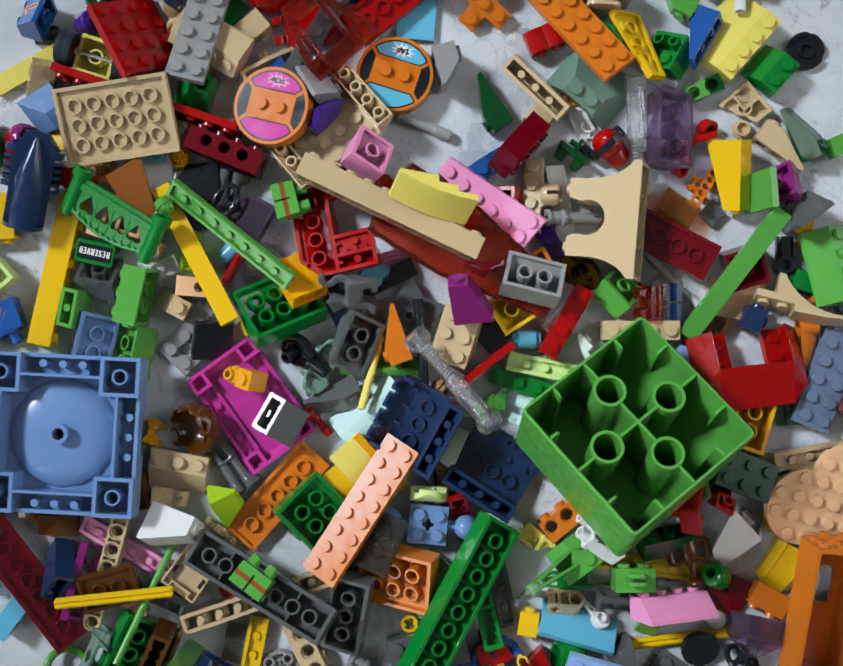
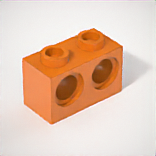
[538,500,579,544]

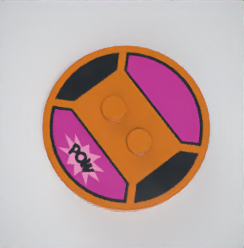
[234,67,313,148]

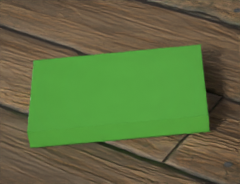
[744,167,780,215]

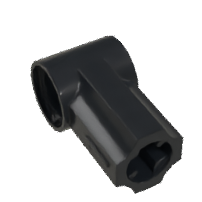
[772,236,795,275]

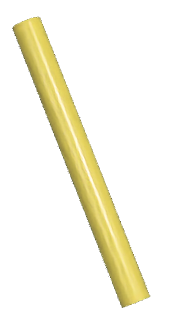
[357,336,385,410]

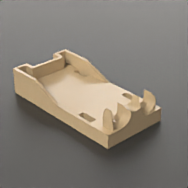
[161,516,239,604]

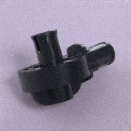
[281,333,330,378]

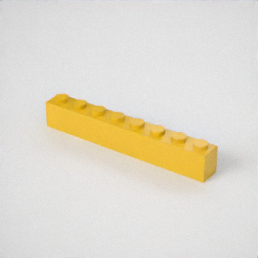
[27,192,90,347]

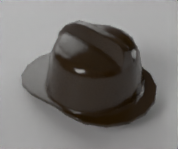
[559,257,601,290]

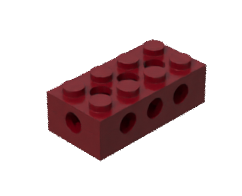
[183,123,269,181]

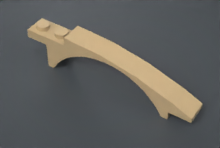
[751,272,843,327]

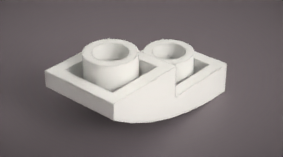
[575,333,593,360]

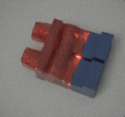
[633,283,683,321]

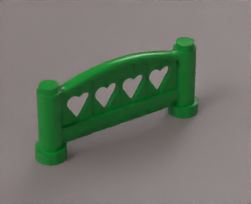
[61,164,173,264]

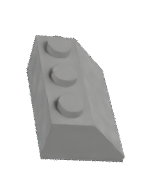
[498,250,567,309]

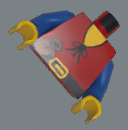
[470,629,530,666]

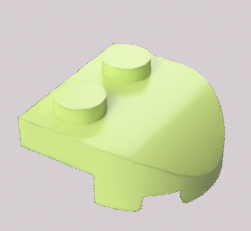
[409,485,449,504]

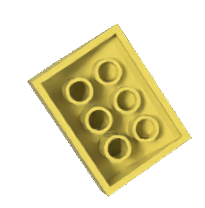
[689,0,781,85]

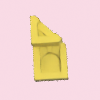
[518,520,556,550]

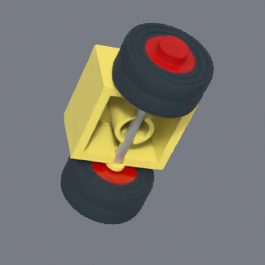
[53,29,133,80]

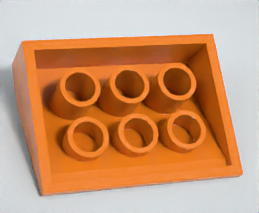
[358,536,440,615]

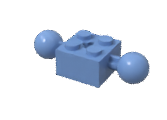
[378,501,475,546]

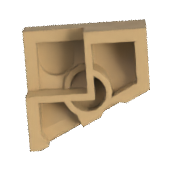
[718,80,772,123]

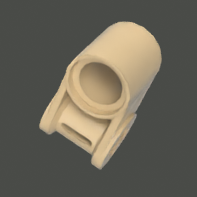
[546,588,585,615]

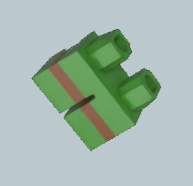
[270,180,312,225]
[229,553,279,602]

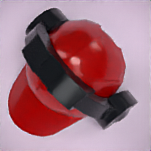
[587,125,629,167]

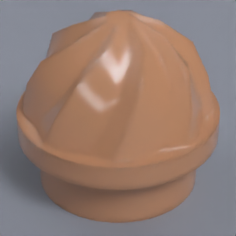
[431,378,451,394]

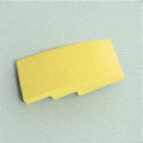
[389,168,479,225]

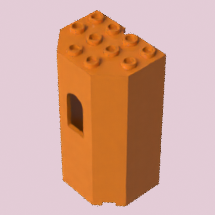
[778,530,843,666]

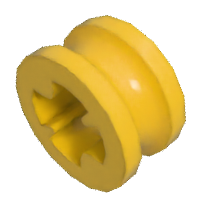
[401,613,418,633]

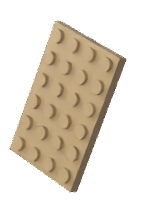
[51,71,182,168]

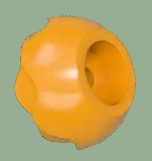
[170,145,191,169]

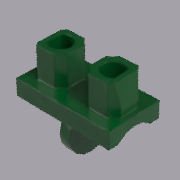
[554,138,589,172]

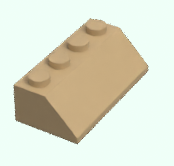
[168,6,255,78]

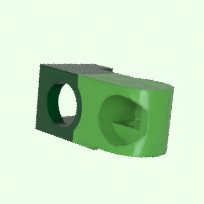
[684,73,725,104]

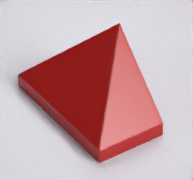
[447,493,471,520]

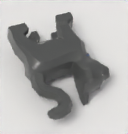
[318,273,379,314]

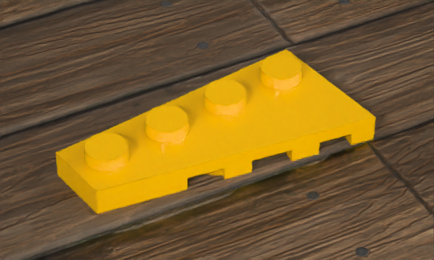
[608,9,666,81]

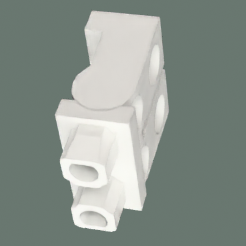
[576,514,625,565]

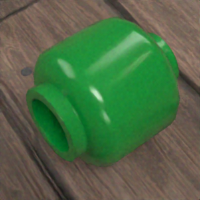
[702,562,732,589]

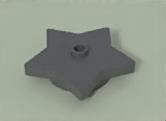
[376,278,445,345]

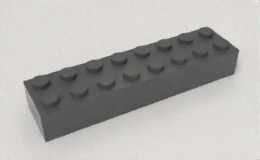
[182,528,340,646]

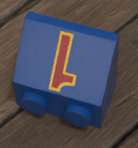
[17,0,58,43]

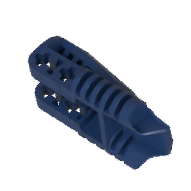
[0,130,66,232]

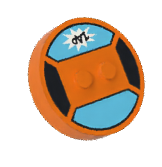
[356,37,433,116]

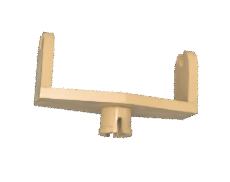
[239,46,294,82]

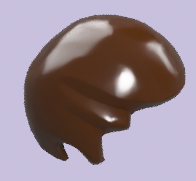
[170,402,221,455]

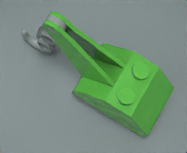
[515,532,604,602]

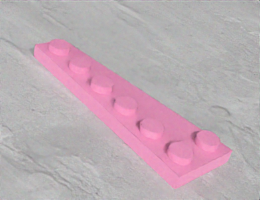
[438,157,548,250]

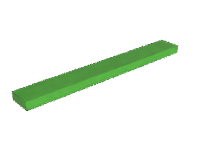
[165,178,297,290]
[680,207,792,339]

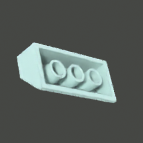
[328,375,396,442]

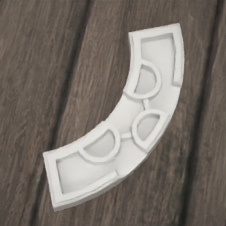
[567,107,629,161]

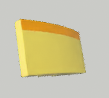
[329,431,408,496]

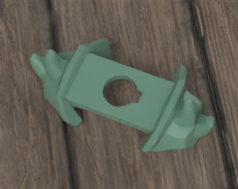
[300,339,335,397]
[79,623,114,666]

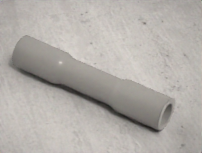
[396,113,453,142]

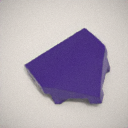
[307,98,343,137]

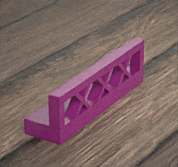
[59,540,104,622]

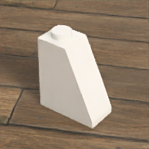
[712,504,763,565]

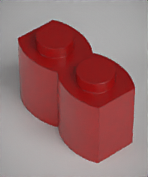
[522,23,566,59]

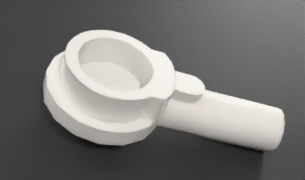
[583,596,610,629]

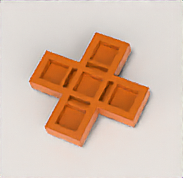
[458,0,511,32]

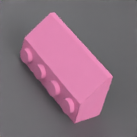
[629,585,719,627]

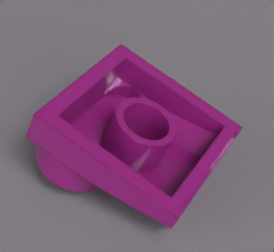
[775,160,803,204]

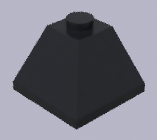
[177,162,220,202]

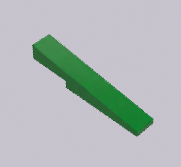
[459,538,504,653]

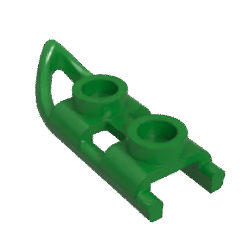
[541,570,593,589]

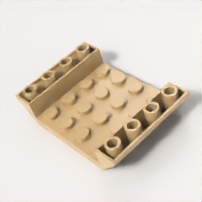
[267,62,394,190]

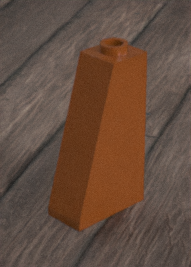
[105,157,156,228]

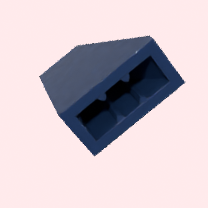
[40,537,75,600]

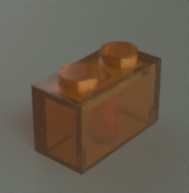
[653,188,701,228]

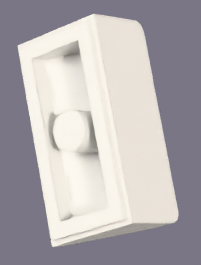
[440,427,469,467]

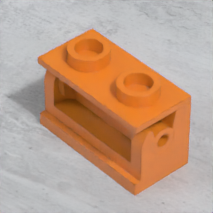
[745,578,790,620]

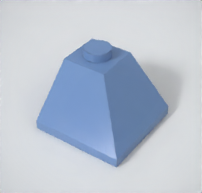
[17,82,59,133]

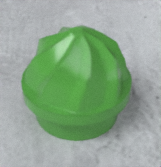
[154,196,175,216]

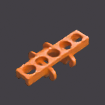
[686,167,716,209]

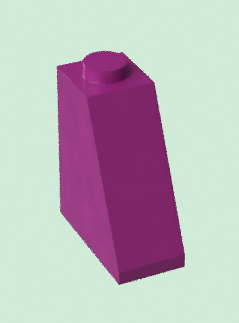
[448,273,494,325]

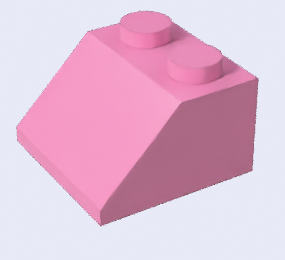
[340,125,394,182]

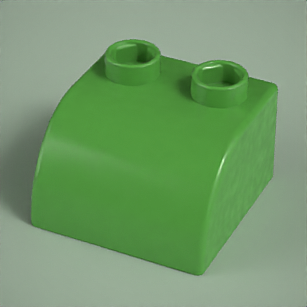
[516,317,754,557]

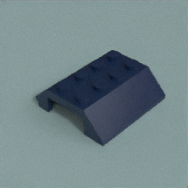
[365,374,466,480]
[441,418,540,524]

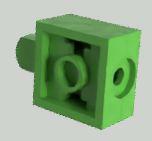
[609,561,656,593]

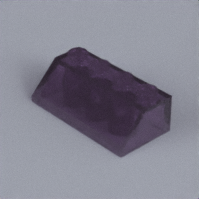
[646,87,693,171]

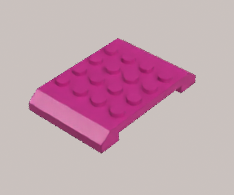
[186,336,317,475]

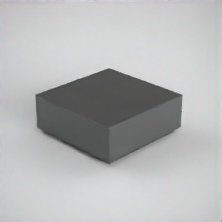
[698,200,726,228]

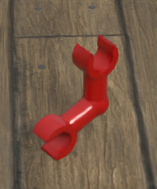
[303,406,333,437]

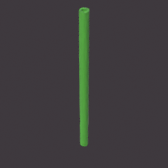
[113,545,177,666]

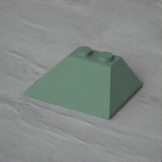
[547,50,641,129]

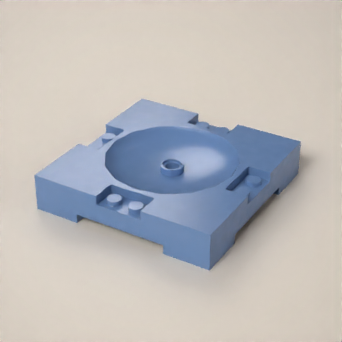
[0,351,149,519]

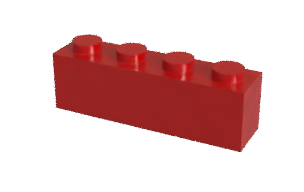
[537,283,594,360]

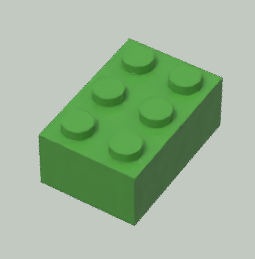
[111,263,161,326]

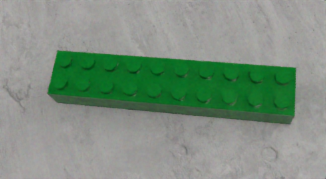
[397,511,520,666]

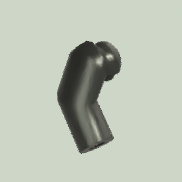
[35,25,61,45]

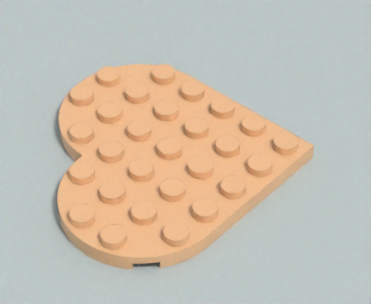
[764,441,843,545]

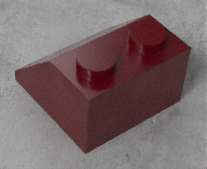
[718,245,771,292]

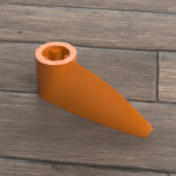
[794,320,820,371]

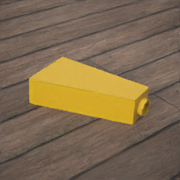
[707,139,752,214]

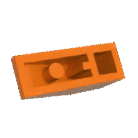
[382,302,413,366]

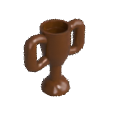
[666,535,712,586]

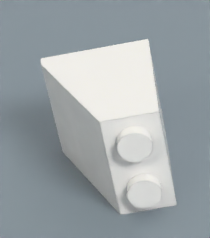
[136,501,206,546]

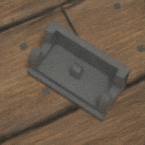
[150,582,189,617]
[593,587,635,615]

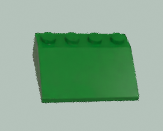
[231,277,327,350]
[271,471,345,551]
[96,607,181,666]

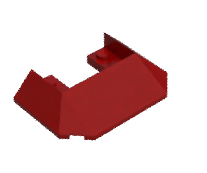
[293,168,380,277]
[685,323,808,411]

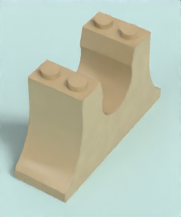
[562,159,650,282]

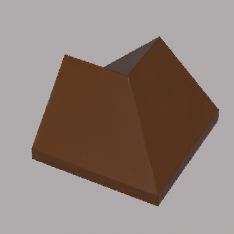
[37,513,80,536]

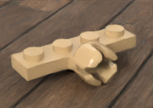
[522,157,562,234]
[770,439,843,472]

